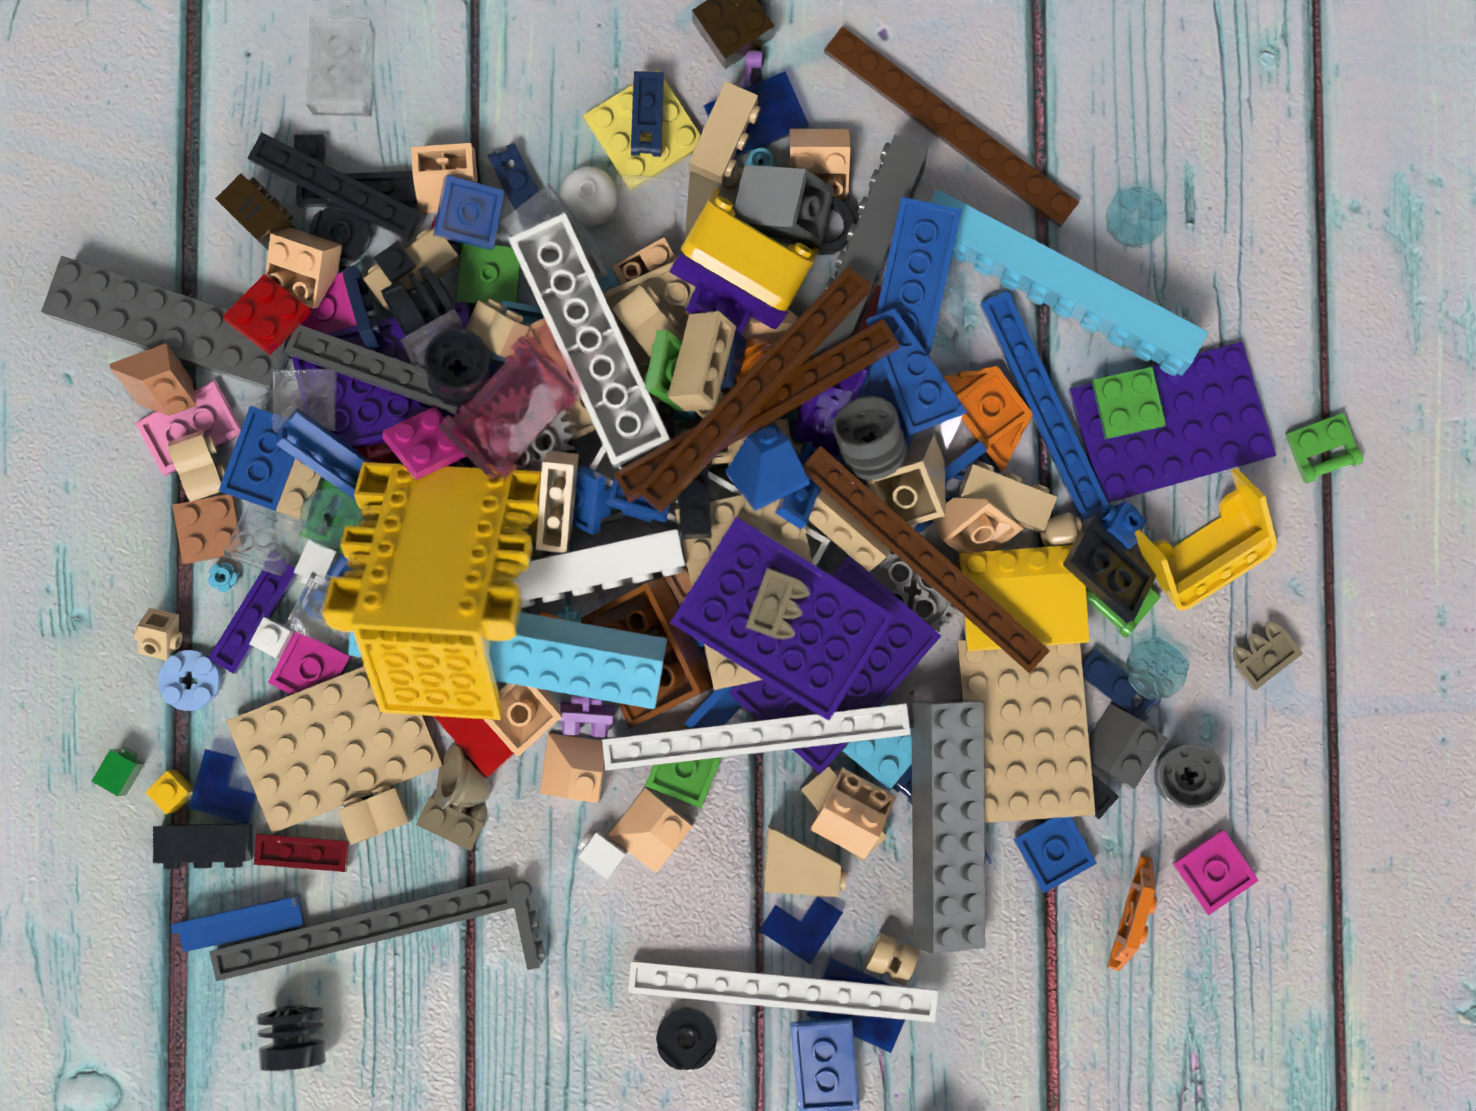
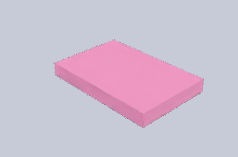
[135,380,242,476]

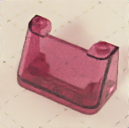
[438,336,579,480]

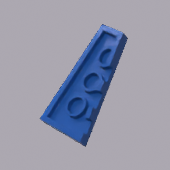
[866,308,968,435]

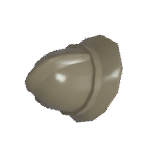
[436,744,491,809]

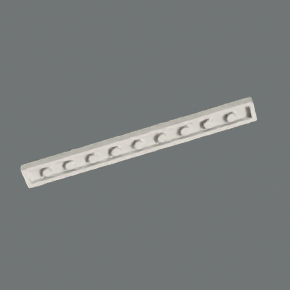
[602,704,911,771]
[628,961,938,1022]

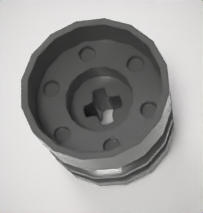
[833,396,907,480]
[1154,744,1226,808]

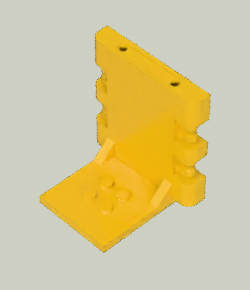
[322,462,542,720]

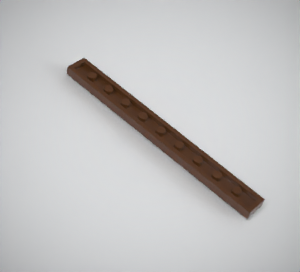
[824,26,1079,228]
[636,267,872,513]
[613,319,900,503]
[802,446,1050,674]

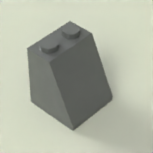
[733,165,835,247]

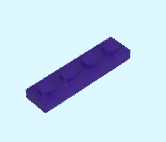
[208,555,298,674]

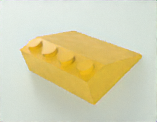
[957,545,1089,652]

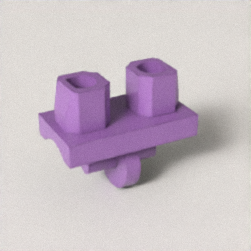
[558,695,615,738]

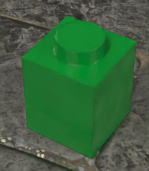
[91,747,144,797]

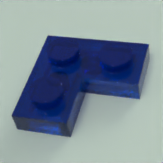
[189,749,257,824]
[759,896,843,964]

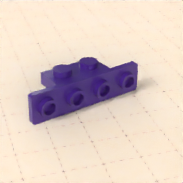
[669,254,787,335]
[790,368,868,456]

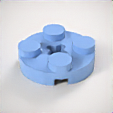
[158,650,222,711]

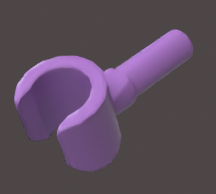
[740,51,762,90]

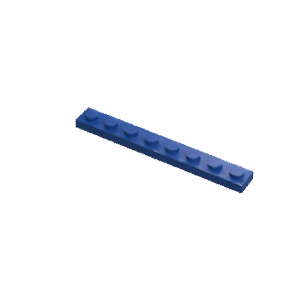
[980,291,1109,520]

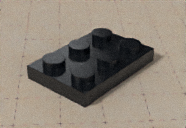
[1063,517,1156,623]

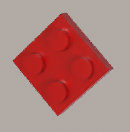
[223,274,311,355]

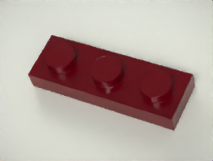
[253,834,349,872]

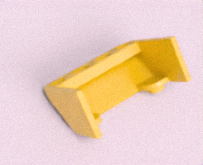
[681,188,819,311]
[1134,467,1277,610]

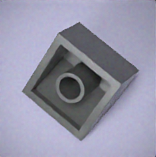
[1089,704,1167,789]

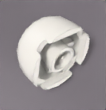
[559,166,619,228]

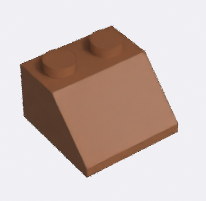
[109,343,197,416]

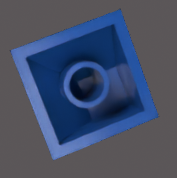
[726,423,810,511]

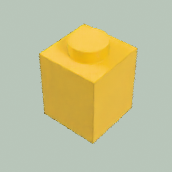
[145,770,197,814]

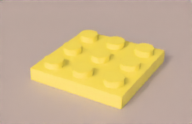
[583,69,701,192]

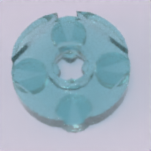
[1106,186,1167,248]
[300,487,363,549]
[1126,637,1189,700]

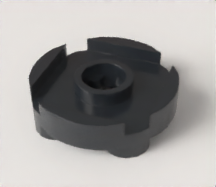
[309,204,371,264]
[656,1006,717,1070]

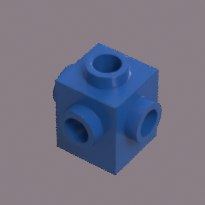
[1100,501,1147,549]

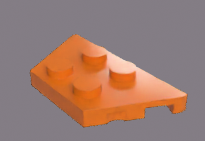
[943,366,1033,473]
[1107,855,1157,971]

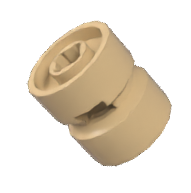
[865,932,920,987]

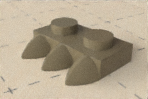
[745,568,810,639]
[1233,621,1303,690]
[416,790,487,851]

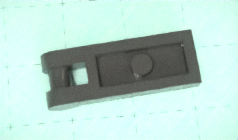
[511,881,546,971]

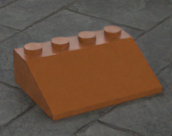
[581,577,713,728]

